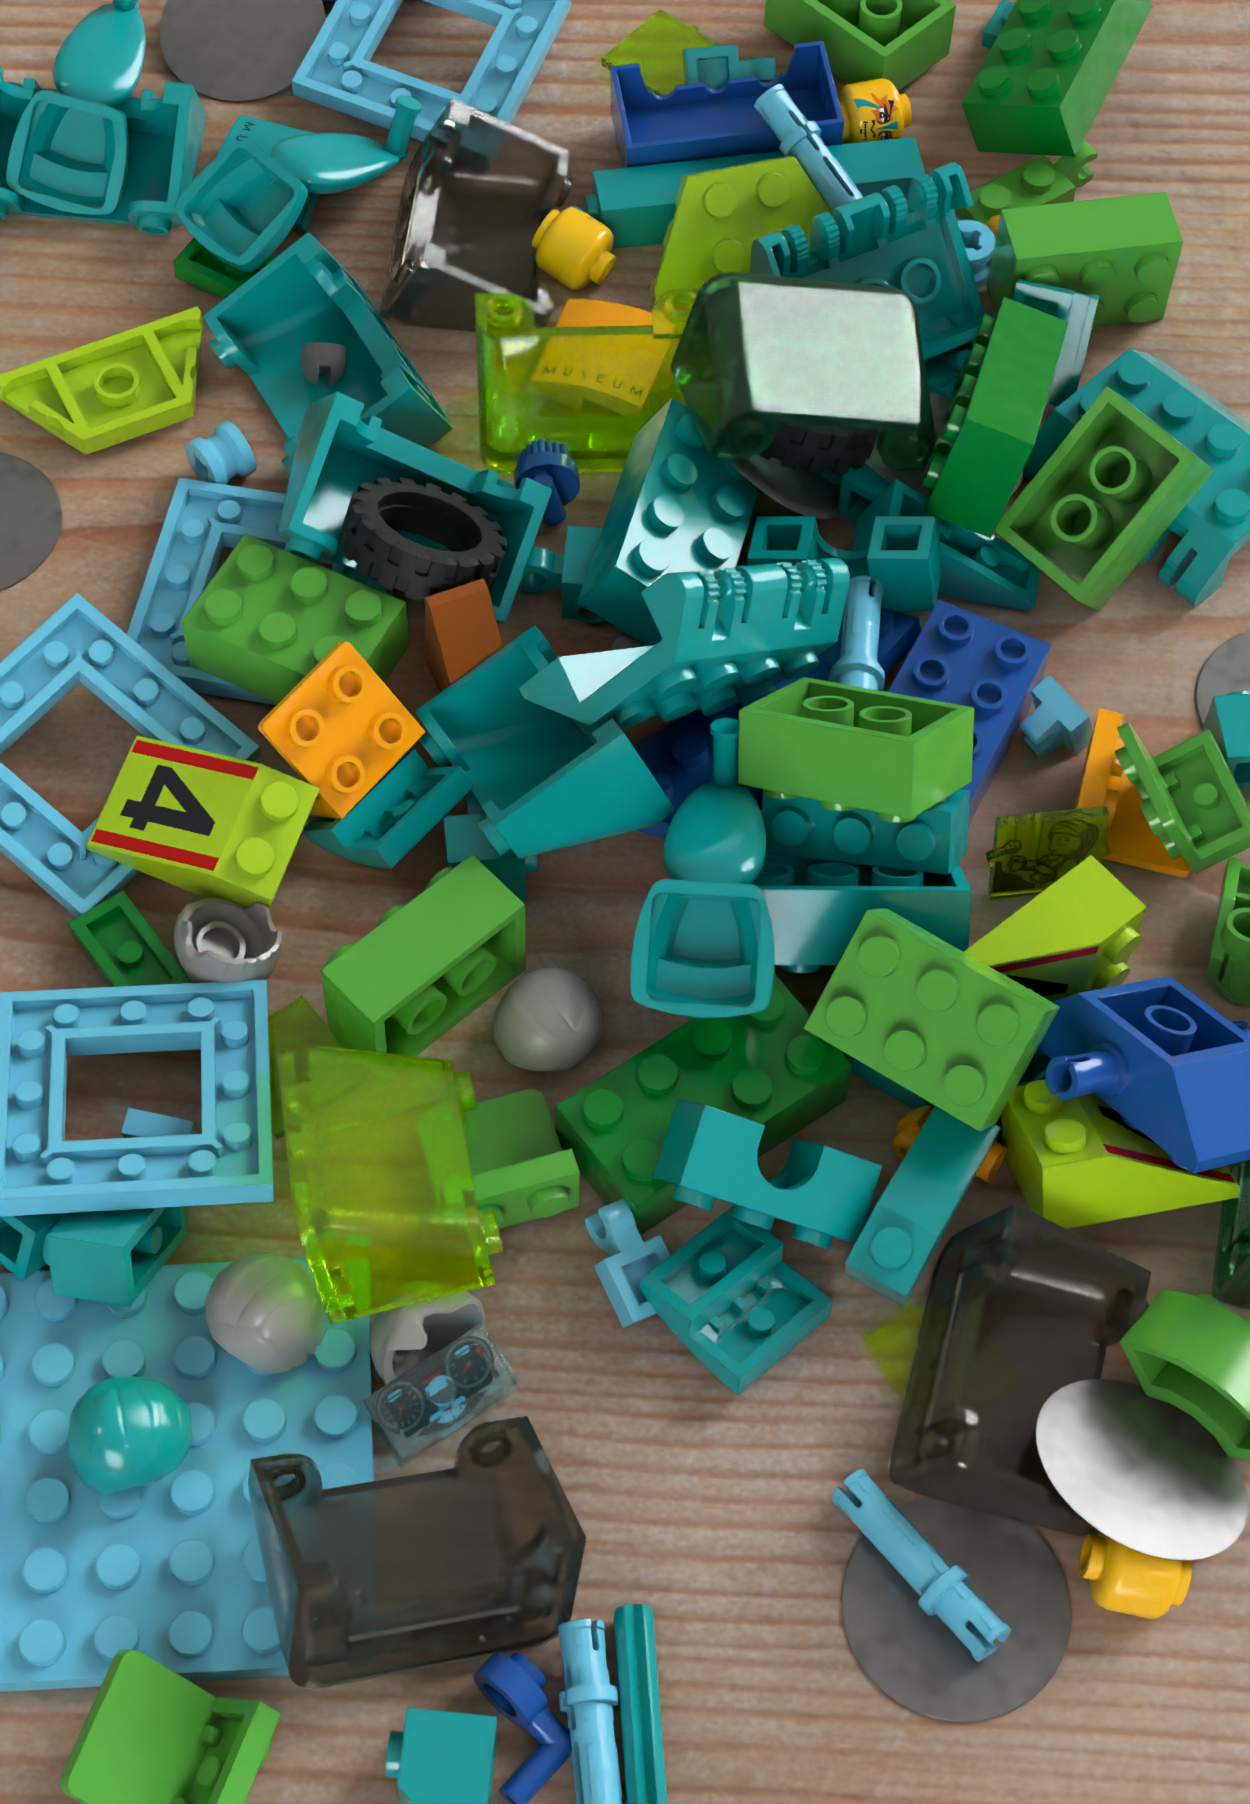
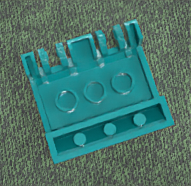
[749,162,995,422]
[1023,348,1250,607]
[519,558,850,728]

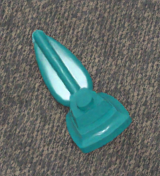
[6,0,146,215]
[174,95,423,273]
[630,718,775,1019]

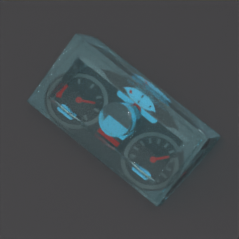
[363,1323,520,1468]

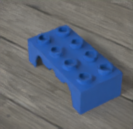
[610,41,844,168]
[888,599,1051,826]

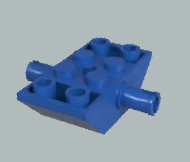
[1037,976,1250,1174]

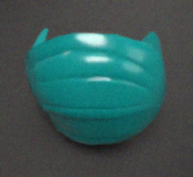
[67,1376,193,1495]

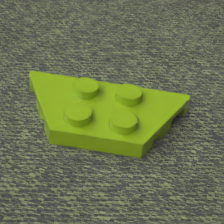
[650,156,831,299]
[0,306,203,455]

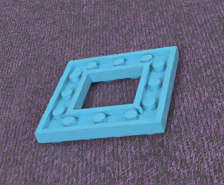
[291,0,571,165]
[127,477,392,705]
[0,593,260,918]
[0,979,274,1217]

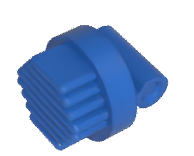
[513,439,580,526]

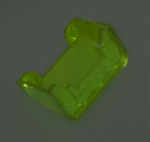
[475,289,711,475]
[277,1044,503,1324]

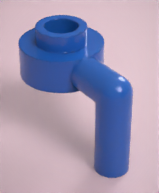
[473,1652,572,1804]

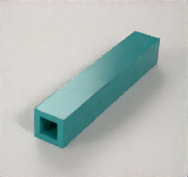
[583,137,926,249]

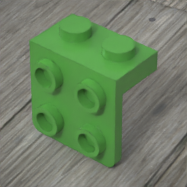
[1115,722,1250,874]
[416,1089,580,1243]
[60,1649,281,1804]

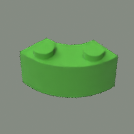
[1120,1289,1250,1460]

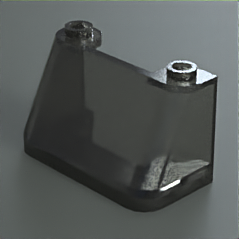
[380,98,572,337]
[888,1204,1151,1536]
[248,1416,586,1689]

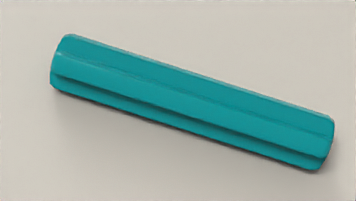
[614,1604,668,1804]

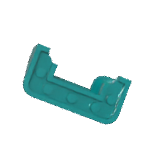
[0,66,207,236]
[203,232,454,474]
[277,391,553,624]
[414,625,676,859]

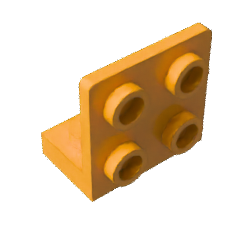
[258,642,426,819]
[1065,708,1191,878]

